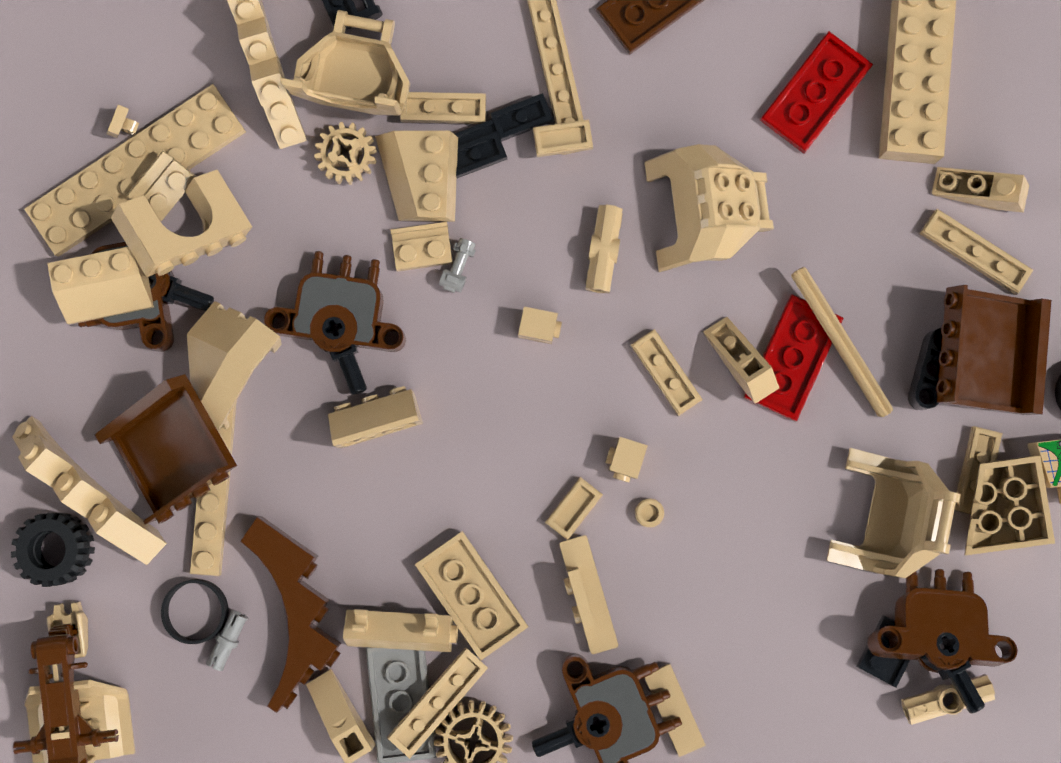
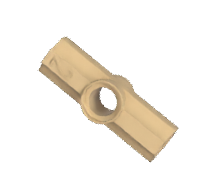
[586,204,623,294]
[901,674,995,725]

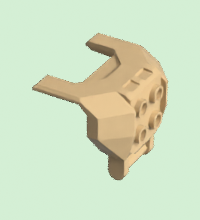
[280,10,410,115]
[645,144,774,272]
[826,448,961,578]

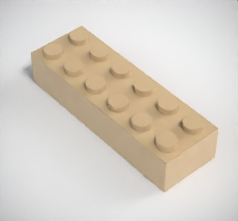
[879,0,956,164]

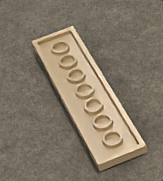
[24,84,246,257]

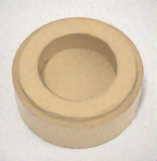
[635,499,664,528]

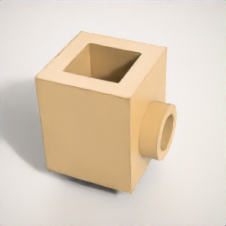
[605,437,648,483]

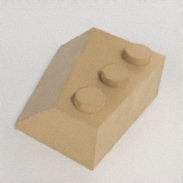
[375,131,458,222]
[964,455,1055,556]

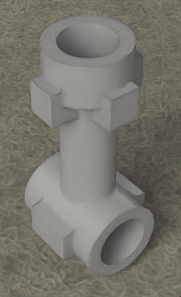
[439,238,476,293]

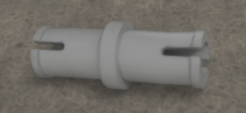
[206,610,248,671]

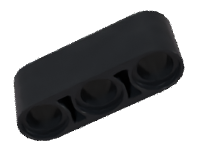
[908,327,942,410]

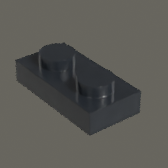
[490,93,553,142]

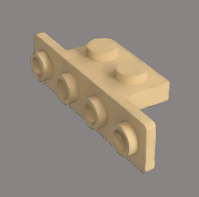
[559,535,618,654]

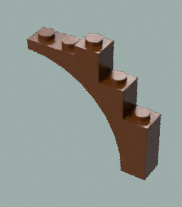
[241,517,341,713]

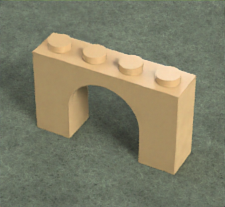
[111,170,252,277]

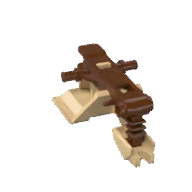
[13,601,135,763]

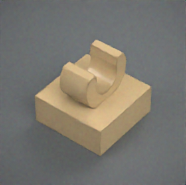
[107,105,139,138]

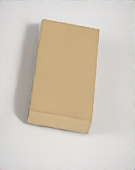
[533,119,593,157]
[545,477,603,540]

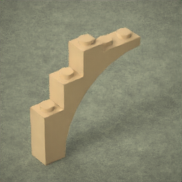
[227,0,307,149]
[12,416,167,565]

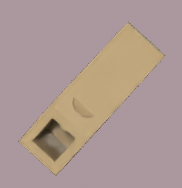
[932,167,1029,213]
[306,669,376,763]

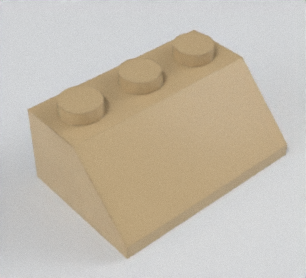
[47,247,154,325]
[328,386,423,448]

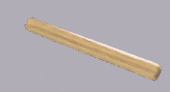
[791,267,893,417]

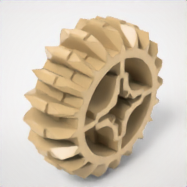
[434,700,513,763]

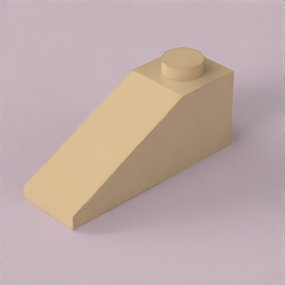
[703,317,779,404]

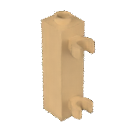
[343,609,458,652]

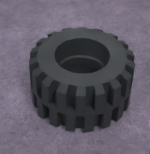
[11,513,95,587]

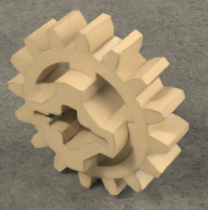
[314,122,377,185]

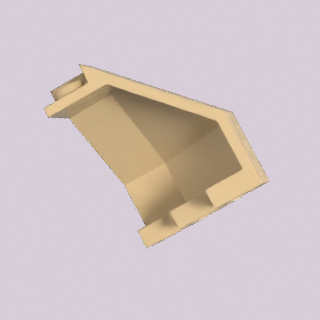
[187,301,282,430]

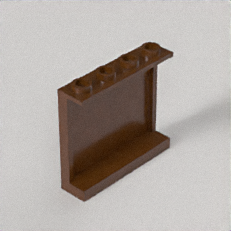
[936,285,1052,415]
[94,374,237,525]

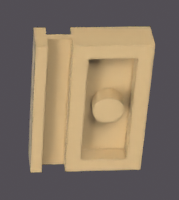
[127,150,197,221]
[391,222,453,272]

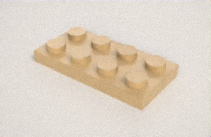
[415,531,529,661]

